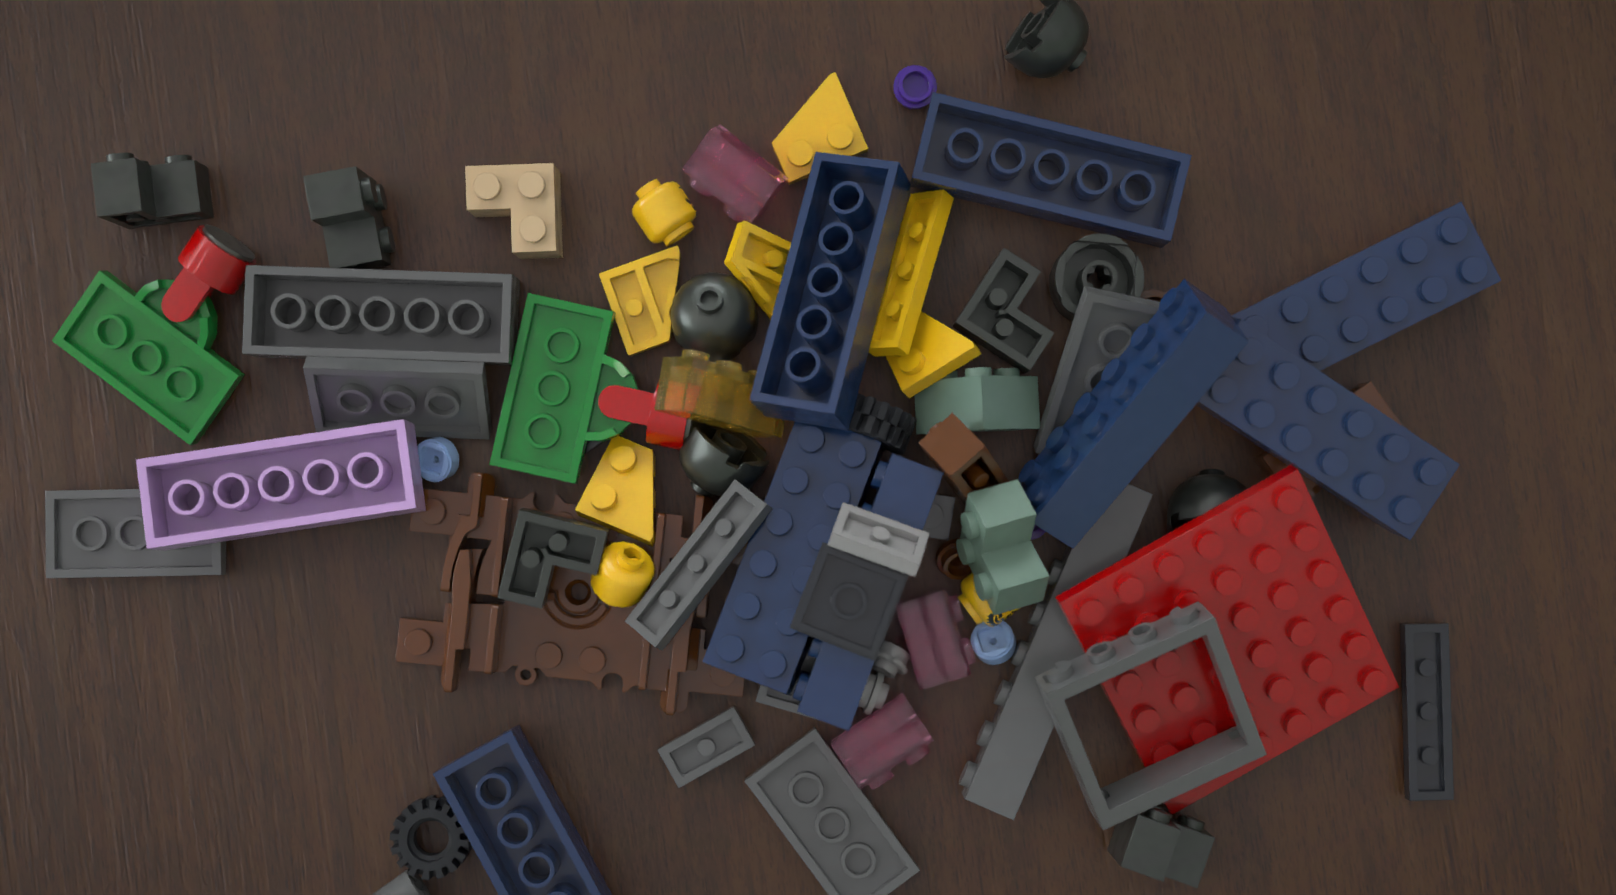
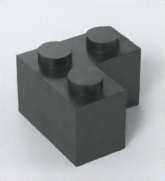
[91,153,214,229]
[303,166,395,269]
[952,248,1054,374]
[497,508,610,609]
[1107,805,1215,888]

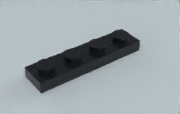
[1400,623,1454,801]

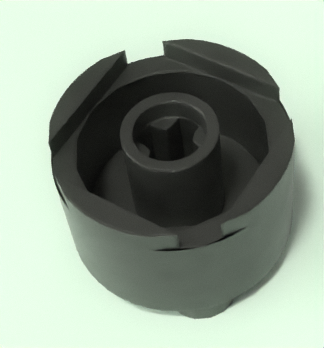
[1049,234,1144,322]

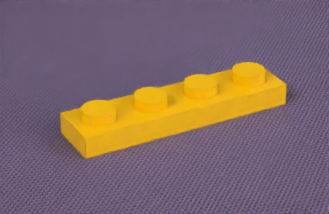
[869,189,954,357]

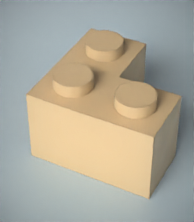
[465,163,563,259]

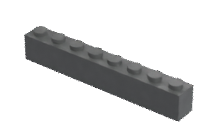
[958,484,1153,820]

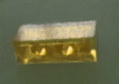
[655,350,785,438]

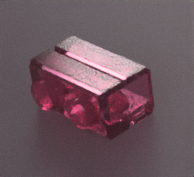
[682,125,789,224]
[896,588,976,690]
[831,693,934,790]

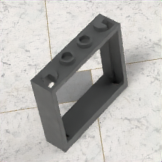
[1034,601,1267,830]

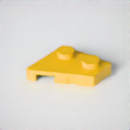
[772,72,868,185]
[724,220,791,319]
[599,245,681,357]
[886,311,981,399]
[575,436,656,547]

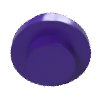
[893,65,937,109]

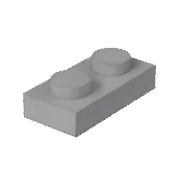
[828,502,930,577]

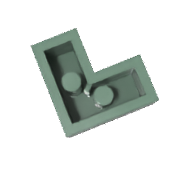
[914,367,1040,435]
[956,479,1049,615]

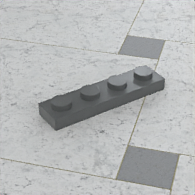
[625,479,773,651]

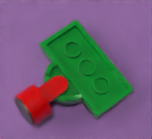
[52,224,256,445]
[489,293,701,484]

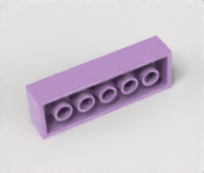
[136,419,426,550]

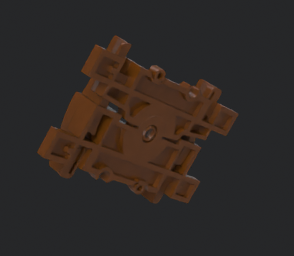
[395,472,749,716]

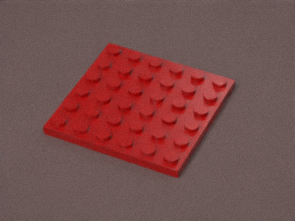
[1055,465,1399,815]

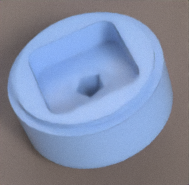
[417,437,459,482]
[970,621,1016,665]

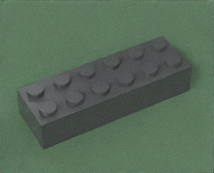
[242,265,520,366]

